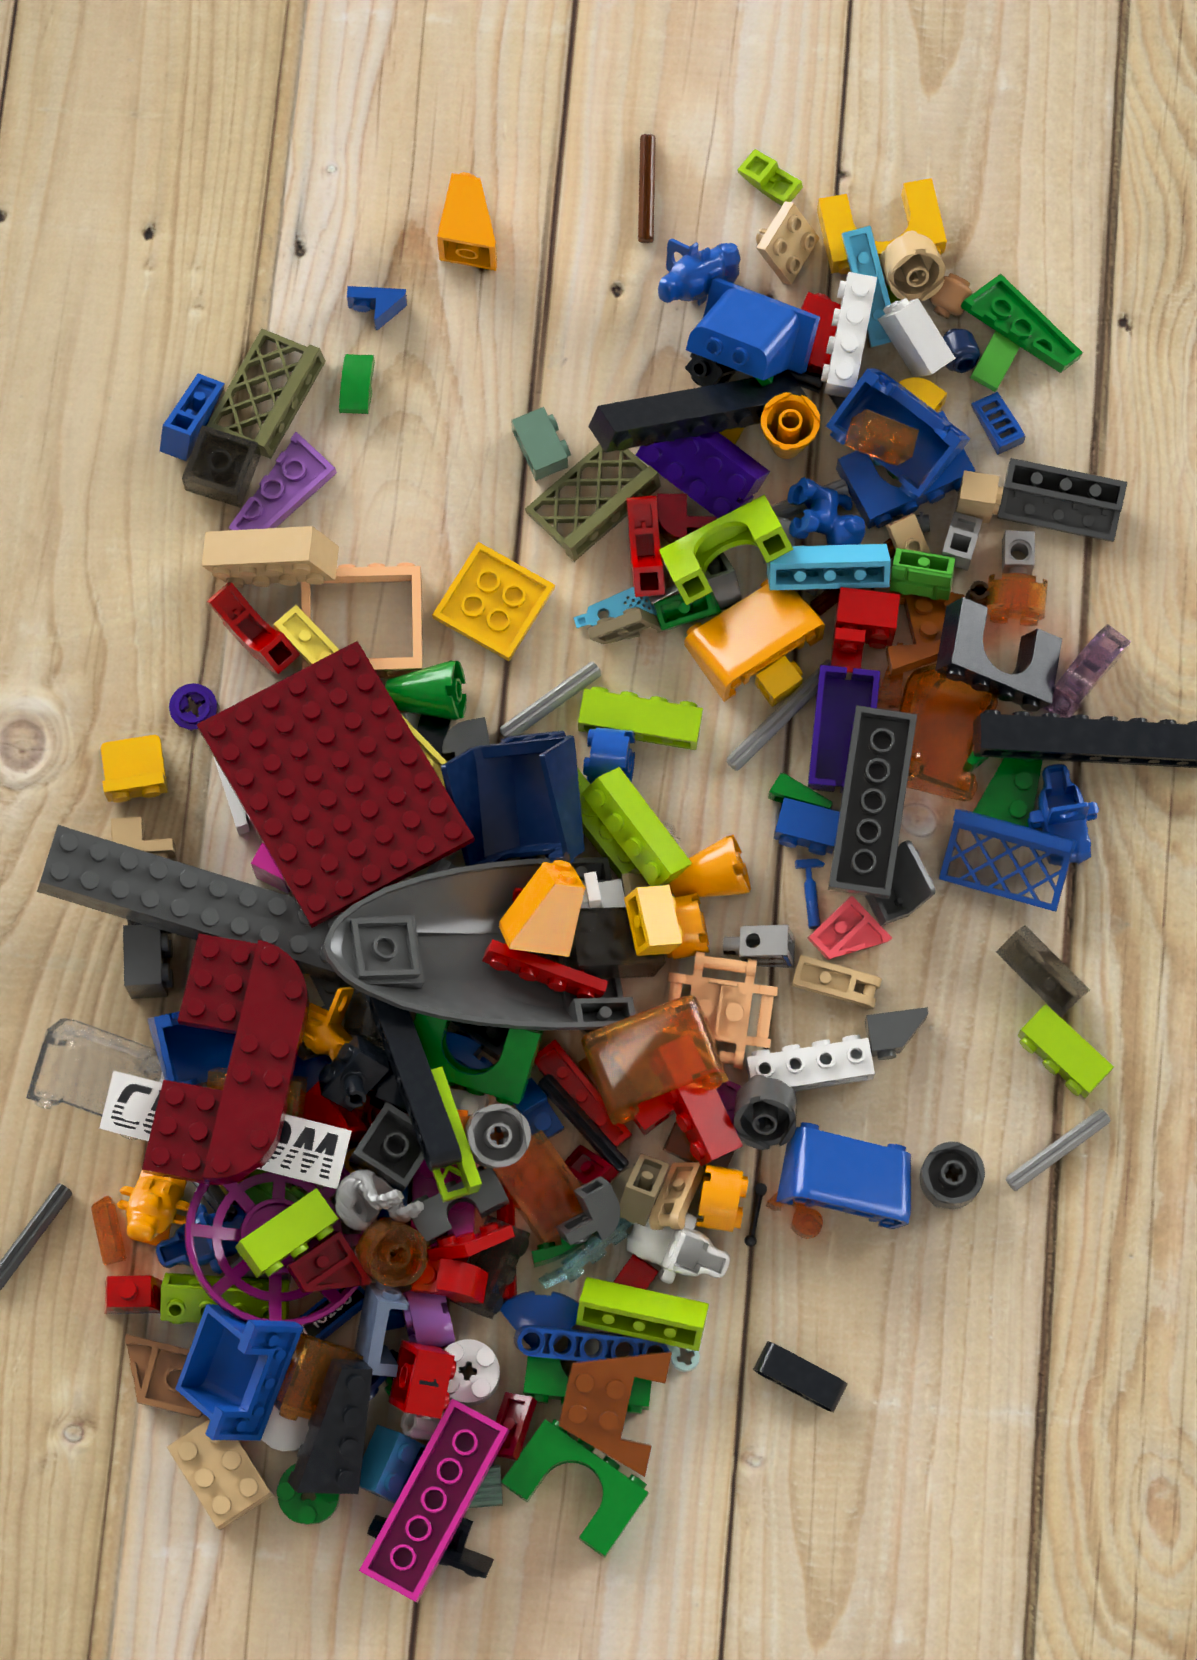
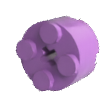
[402,1290,455,1348]

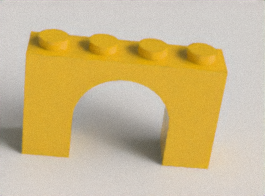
[817,178,947,274]

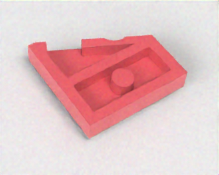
[807,896,892,960]

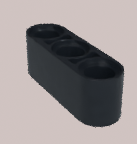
[753,1341,848,1412]

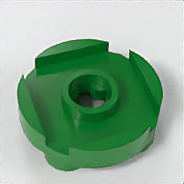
[276,1464,340,1525]

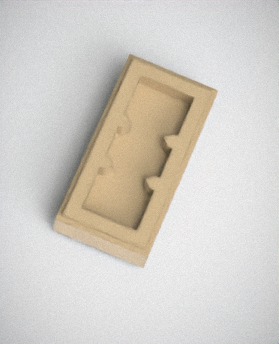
[886,513,931,553]

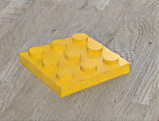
[432,542,555,661]

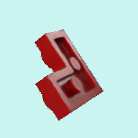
[426,1222,515,1261]

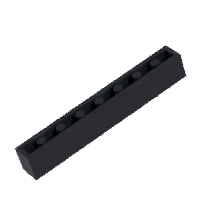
[588,371,807,453]
[973,710,1197,768]

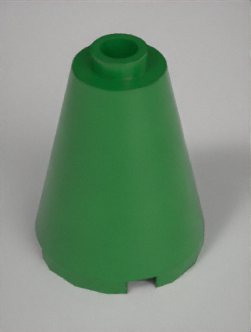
[385,660,467,720]

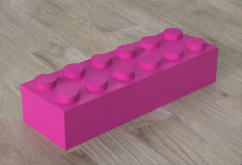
[359,1398,510,1603]

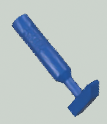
[795,859,825,929]

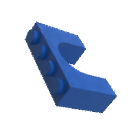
[836,411,975,529]

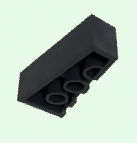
[287,1359,373,1494]

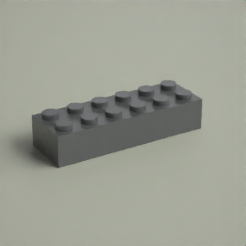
[828,705,917,899]

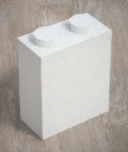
[878,298,956,377]

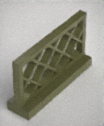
[206,329,326,459]
[525,444,661,562]

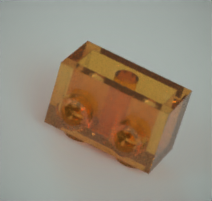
[845,409,919,466]

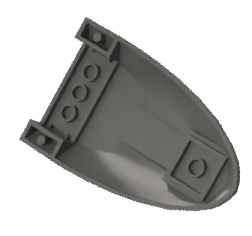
[323,857,637,1030]

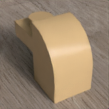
[111,817,176,859]

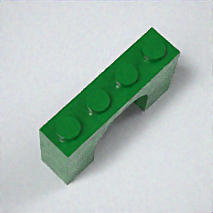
[414,1013,544,1106]
[501,1419,649,1558]

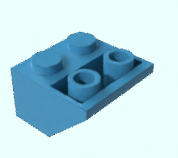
[359,1425,426,1503]

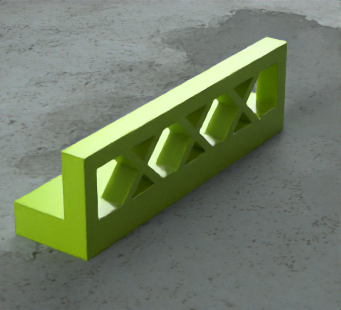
[431,1067,482,1202]

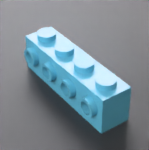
[767,544,891,590]

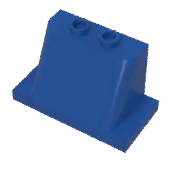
[686,277,820,380]
[175,1304,303,1441]

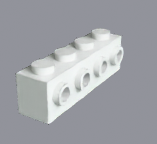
[821,272,877,398]
[746,1035,875,1092]

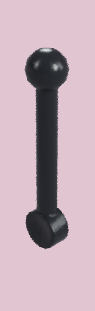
[744,1183,767,1247]

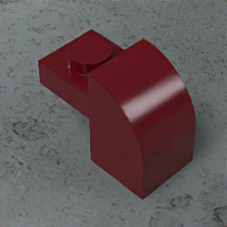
[657,493,717,544]

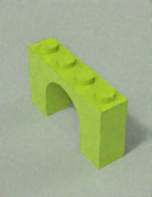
[659,494,793,605]

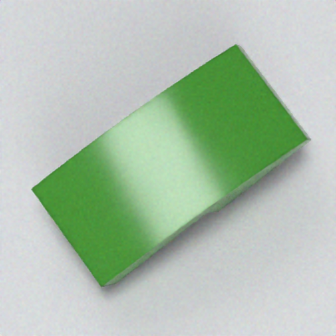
[970,331,1020,392]

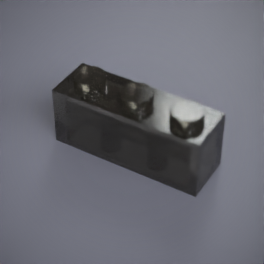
[996,925,1090,1017]
[450,1215,530,1319]

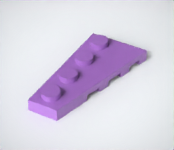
[229,432,337,530]

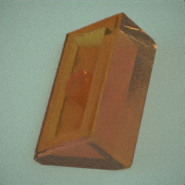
[91,1196,127,1265]

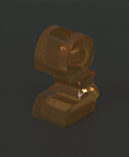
[766,1192,823,1239]

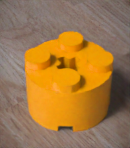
[667,893,710,960]
[696,1164,748,1232]

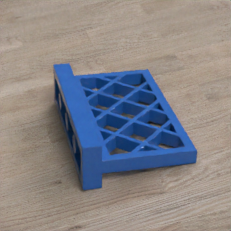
[939,809,1077,912]

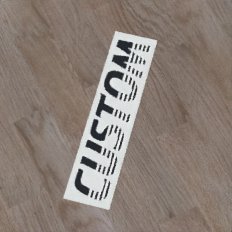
[99,1071,352,1189]

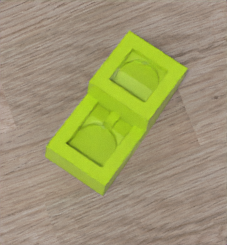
[737,149,803,206]

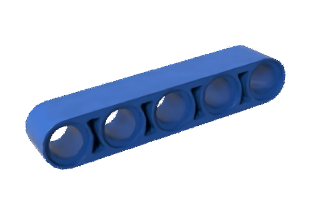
[514,1325,669,1361]

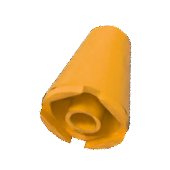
[760,392,820,459]
[666,835,751,897]

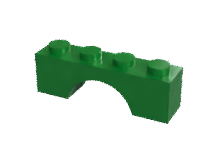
[523,1356,652,1414]

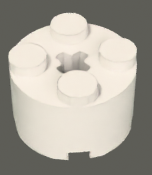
[445,1339,500,1407]

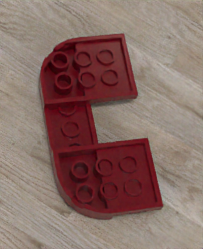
[142,933,309,1185]

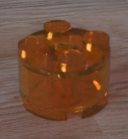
[986,573,1048,626]
[355,1218,428,1287]

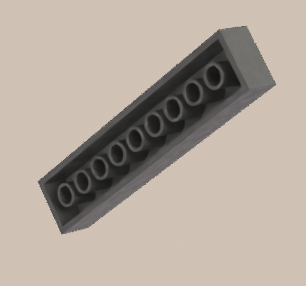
[37,825,343,982]

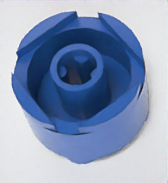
[583,727,635,784]

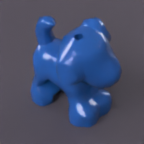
[787,477,866,545]

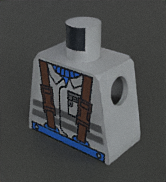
[723,925,795,968]

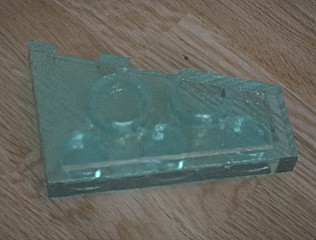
[538,1217,634,1289]

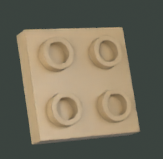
[756,201,820,284]

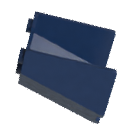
[441,731,585,866]

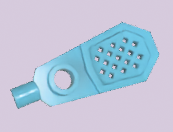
[573,587,657,628]

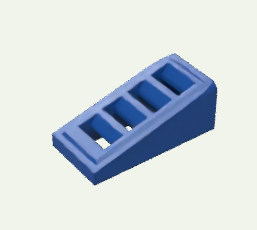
[971,392,1026,455]

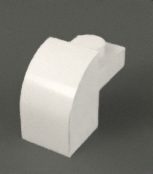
[579,871,627,922]

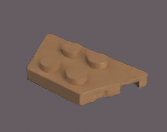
[125,1334,203,1418]

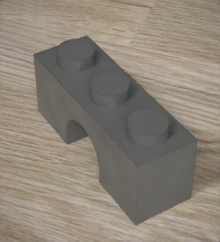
[411,1166,509,1247]

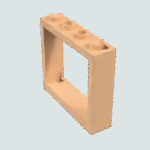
[301,562,423,678]

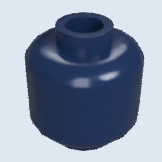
[943,328,980,373]

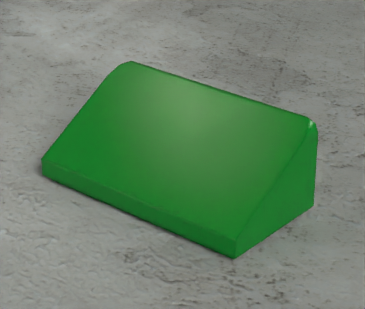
[654,592,722,631]

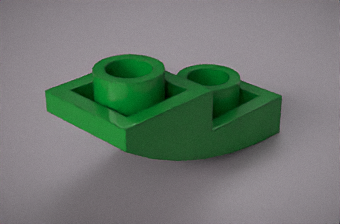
[339,354,375,414]
[531,1235,591,1268]

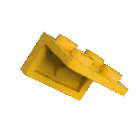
[101,735,168,803]

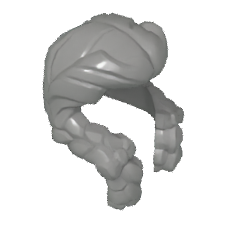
[335,1170,424,1231]

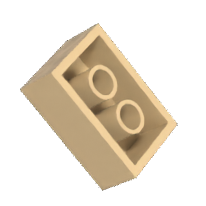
[167,1419,274,1530]

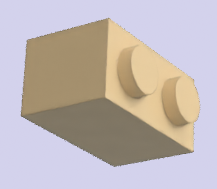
[955,470,1003,524]

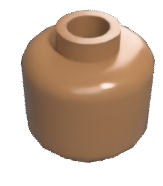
[929,273,973,319]

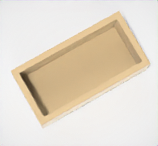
[201,526,339,588]

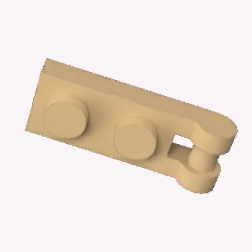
[791,955,882,1009]
[649,1162,705,1230]

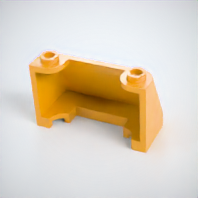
[684,578,825,702]

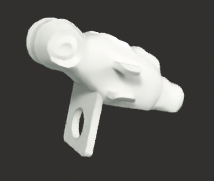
[626,1212,730,1284]

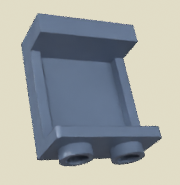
[354,1279,409,1377]

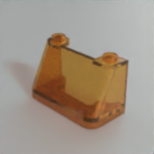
[899,663,998,802]
[581,996,729,1125]

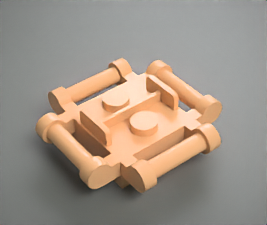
[660,951,778,1069]

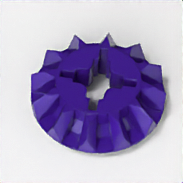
[169,683,218,731]

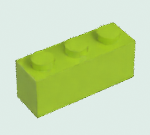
[1017,1004,1114,1098]
[235,1188,338,1278]

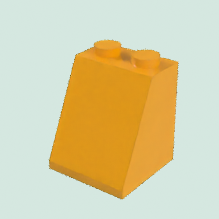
[437,172,497,271]
[498,860,585,957]

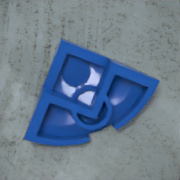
[498,1291,579,1348]

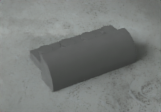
[997,458,1127,542]

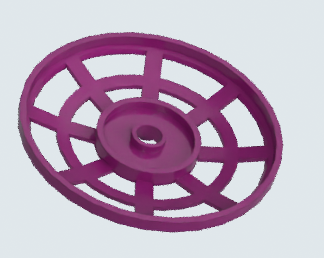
[185,1167,374,1326]

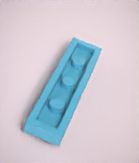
[841,226,891,347]

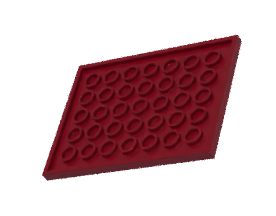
[197,641,475,928]

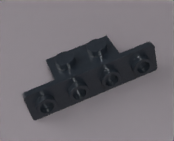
[367,1515,494,1578]

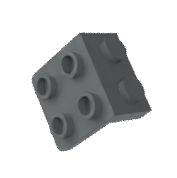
[865,840,936,926]

